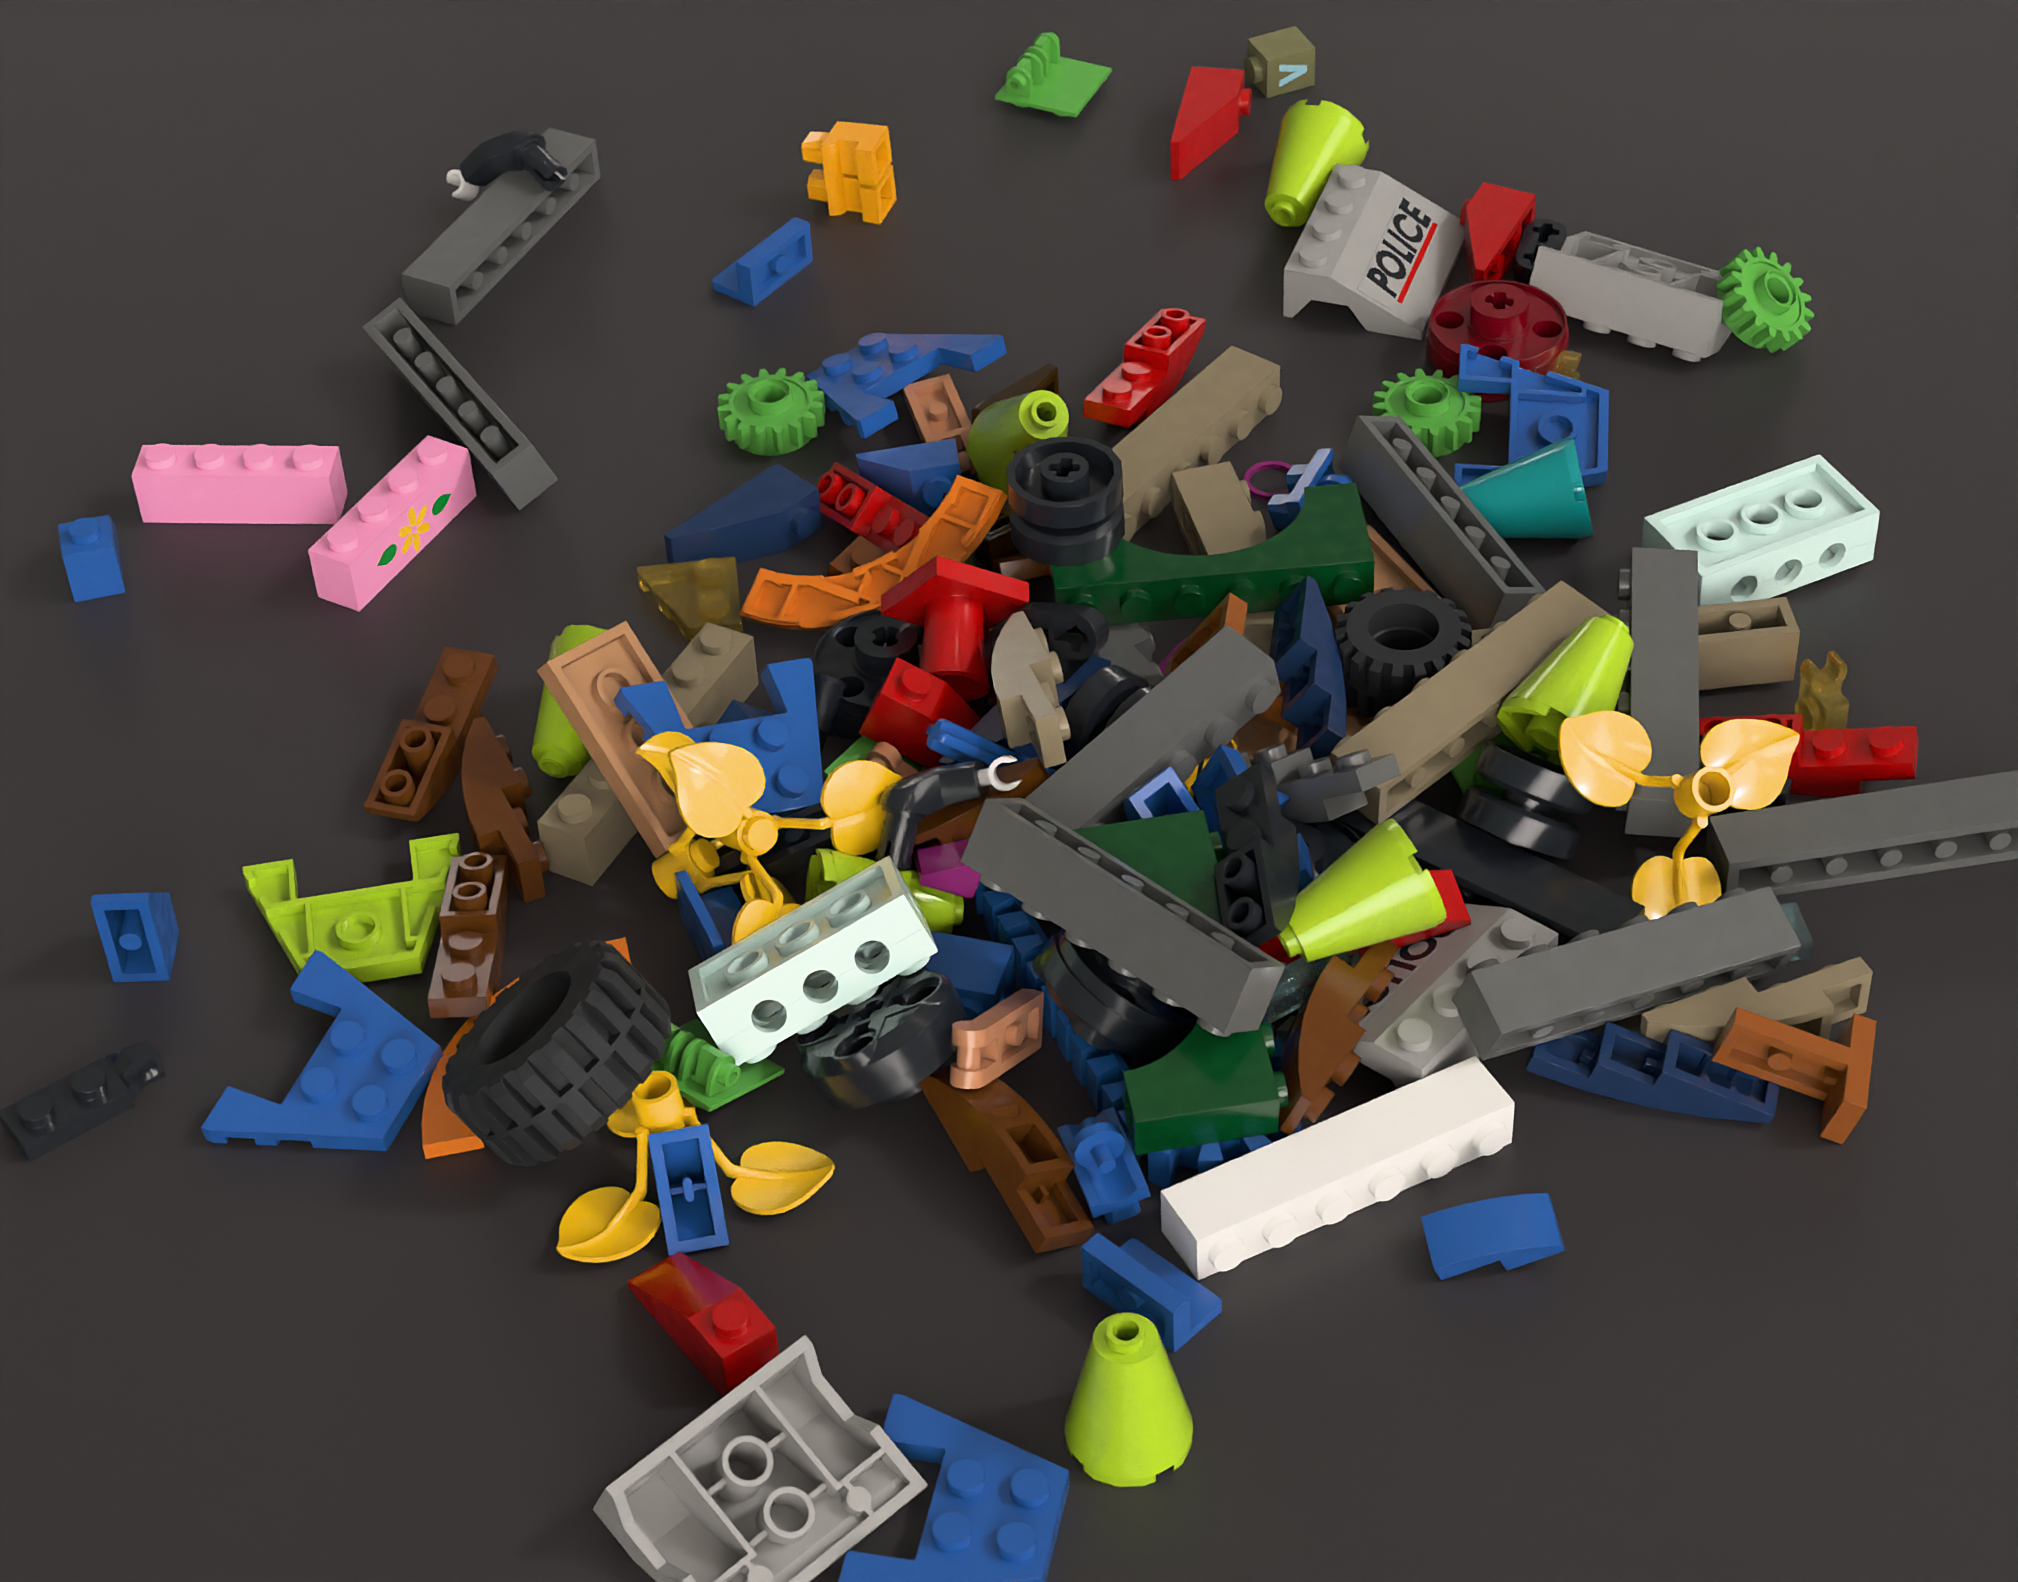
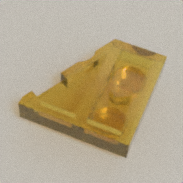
[637,557,743,642]

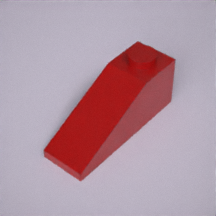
[1170,66,1252,180]
[1460,182,1536,283]
[858,657,981,769]
[628,1251,779,1398]

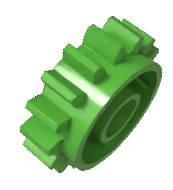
[1716,247,1814,353]
[717,368,826,456]
[1372,369,1481,457]

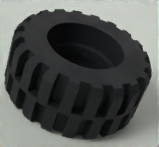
[442,940,671,1167]

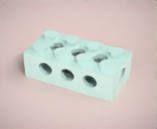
[1641,454,1880,606]
[688,856,938,1066]

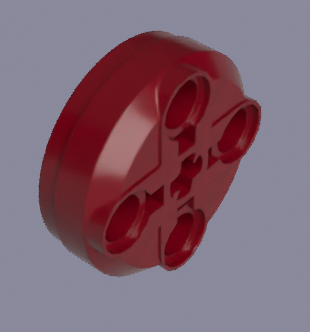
[1426,280,1569,402]

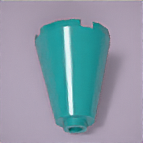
[1459,437,1594,539]

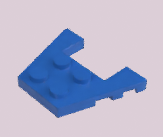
[806,333,1007,438]
[1453,344,1609,487]
[614,657,823,817]
[201,950,443,1151]
[838,1393,1070,1582]

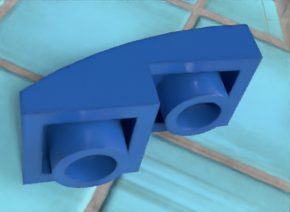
[1421,1193,1565,1280]

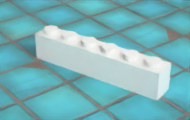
[1161,1056,1515,1281]

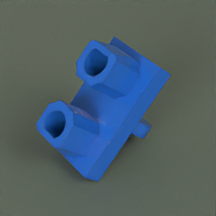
[1267,448,1353,529]
[1057,1107,1151,1224]

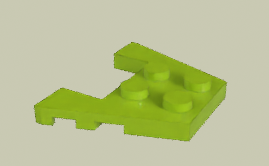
[243,833,462,983]

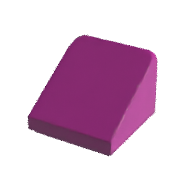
[914,839,980,898]

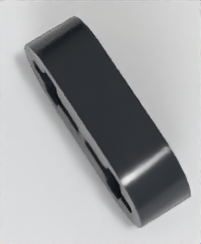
[1514,219,1567,285]
[1007,602,1109,660]

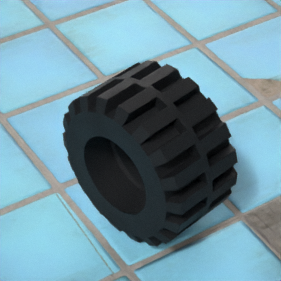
[1335,587,1472,718]

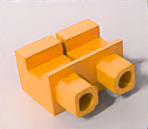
[801,121,897,225]

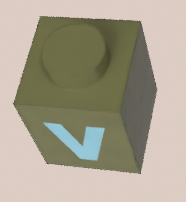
[1244,26,1315,98]

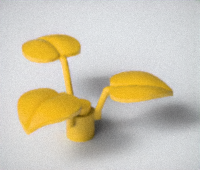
[1558,711,1800,920]
[635,732,796,904]
[668,742,903,945]
[556,1071,835,1263]

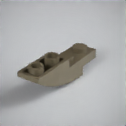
[991,611,1071,769]
[1640,956,1873,1046]

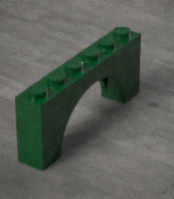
[1048,483,1375,626]
[1073,810,1288,1155]

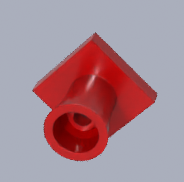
[881,555,1029,702]

